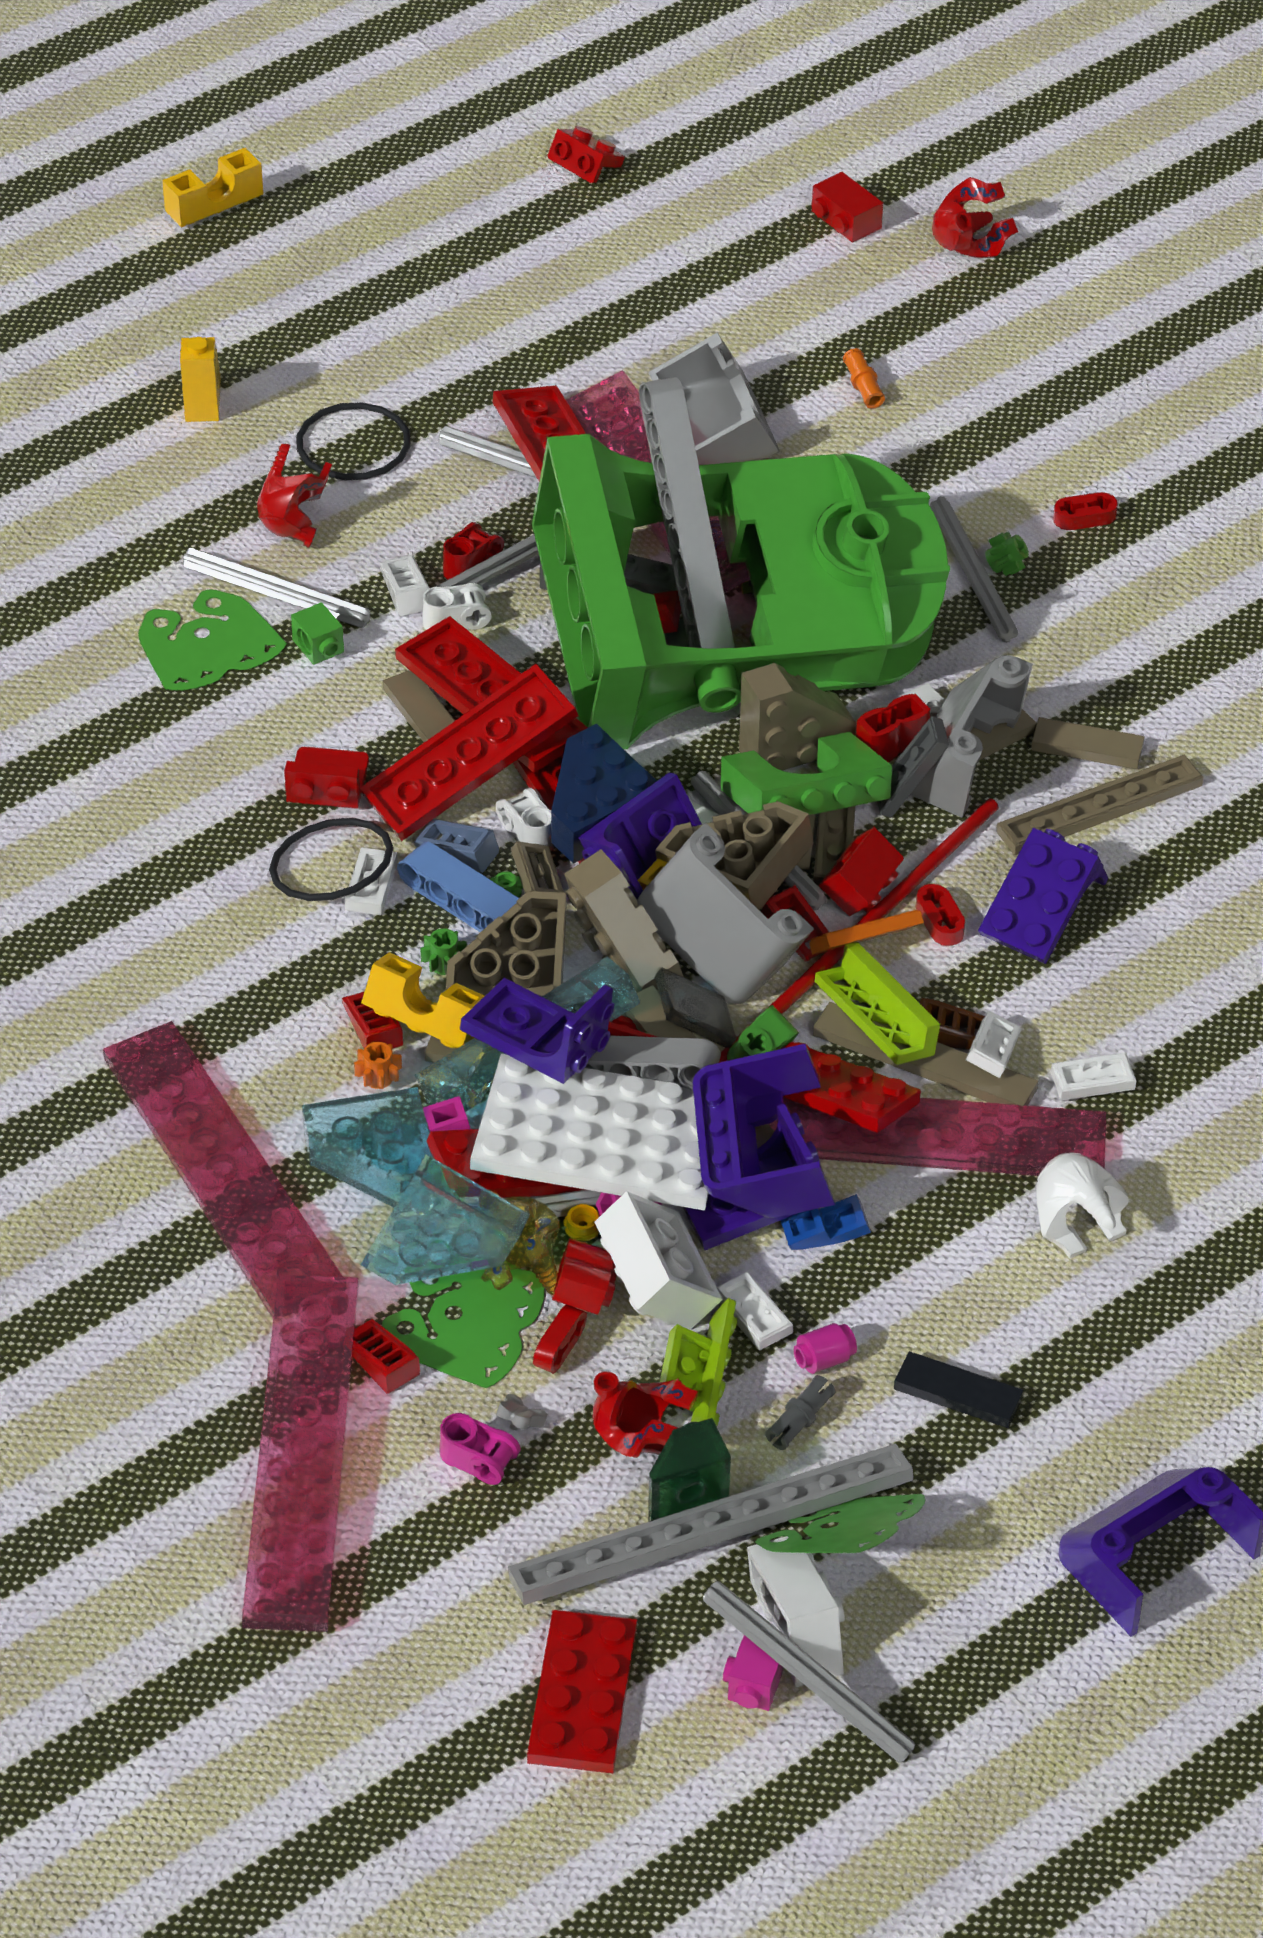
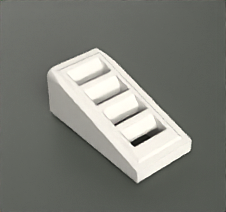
[380,555,429,616]

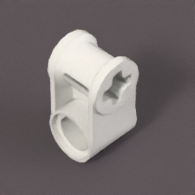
[423,583,492,630]
[496,788,555,855]

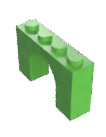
[721,732,892,815]

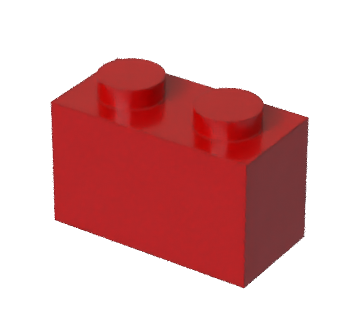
[811,172,883,243]
[819,827,904,917]

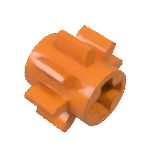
[354,1042,402,1089]

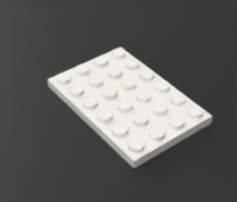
[470,1053,709,1210]

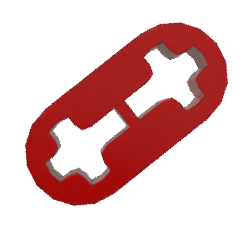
[1053,492,1118,530]
[916,884,965,946]
[533,1305,587,1374]

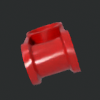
[443,522,504,580]

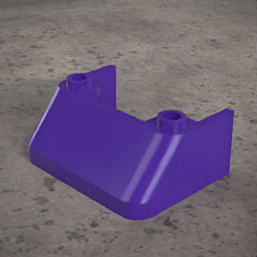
[693,1043,835,1218]
[1059,1467,1263,1637]

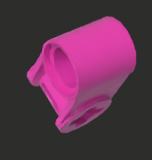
[439,1413,521,1485]

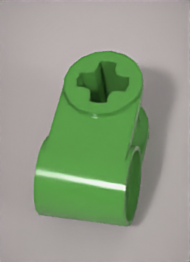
[727,1005,799,1061]

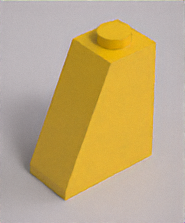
[180,337,221,422]

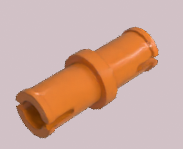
[843,348,885,409]

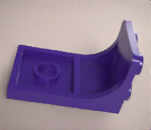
[578,772,702,900]
[978,828,1109,964]
[460,978,614,1084]
[683,1103,820,1251]

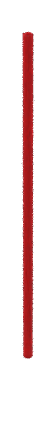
[719,798,999,1063]

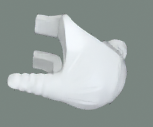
[1036,1152,1129,1259]

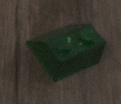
[648,1418,731,1522]

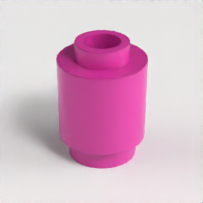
[794,1323,857,1374]

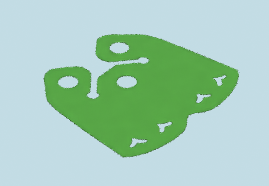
[138,589,287,690]
[382,1256,544,1388]
[755,1494,926,1553]

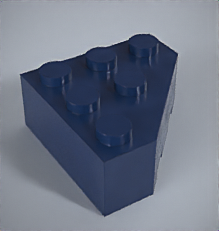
[551,724,657,864]

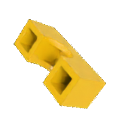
[162,148,263,227]
[361,952,484,1050]

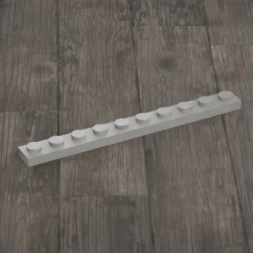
[508,1443,913,1605]

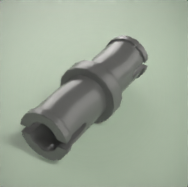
[765,1375,836,1450]

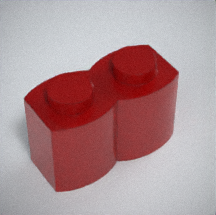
[856,694,930,762]
[552,1237,617,1315]

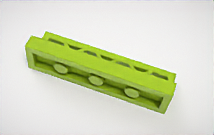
[814,942,940,1065]

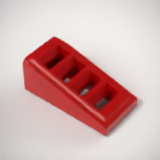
[761,885,829,962]
[342,991,403,1049]
[339,1319,420,1394]

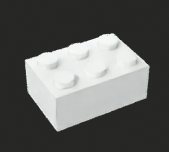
[595,1191,722,1330]

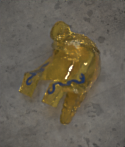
[477,1190,560,1295]

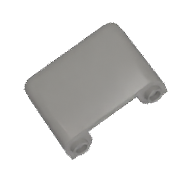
[648,332,780,465]
[910,655,1033,818]
[637,822,814,1004]

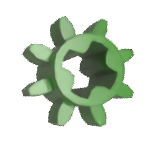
[985,532,1029,576]
[420,928,467,975]

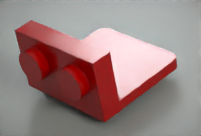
[284,747,369,809]

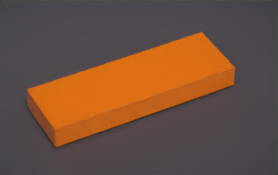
[809,909,924,955]

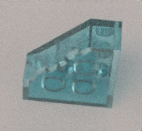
[302,1087,440,1212]
[360,1154,530,1285]

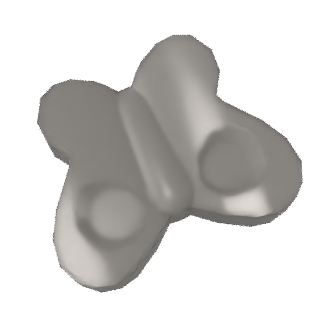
[496,1394,548,1430]

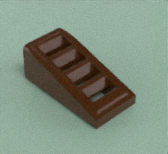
[920,998,985,1050]

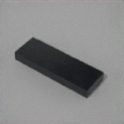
[894,1351,1024,1429]

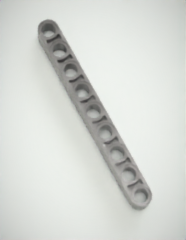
[639,377,735,649]

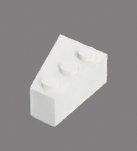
[747,1536,845,1688]

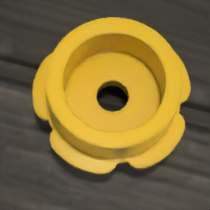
[564,1204,599,1241]

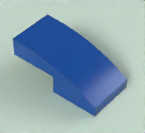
[781,1194,871,1250]

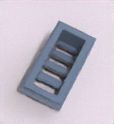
[414,819,499,873]

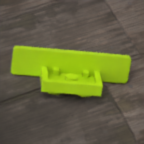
[660,1298,737,1446]

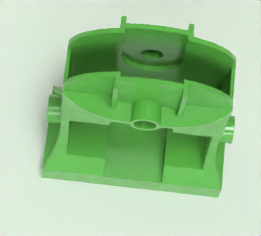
[532,434,950,749]

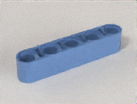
[397,842,519,932]

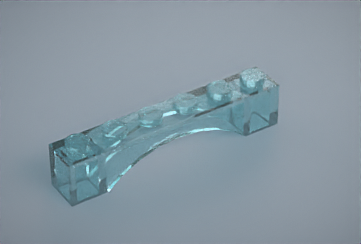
[414,956,640,1112]

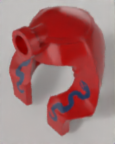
[932,177,1018,257]
[257,444,332,548]
[592,1371,698,1461]

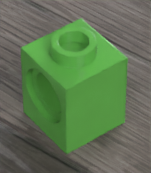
[291,602,344,665]

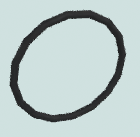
[296,402,411,480]
[269,818,394,901]

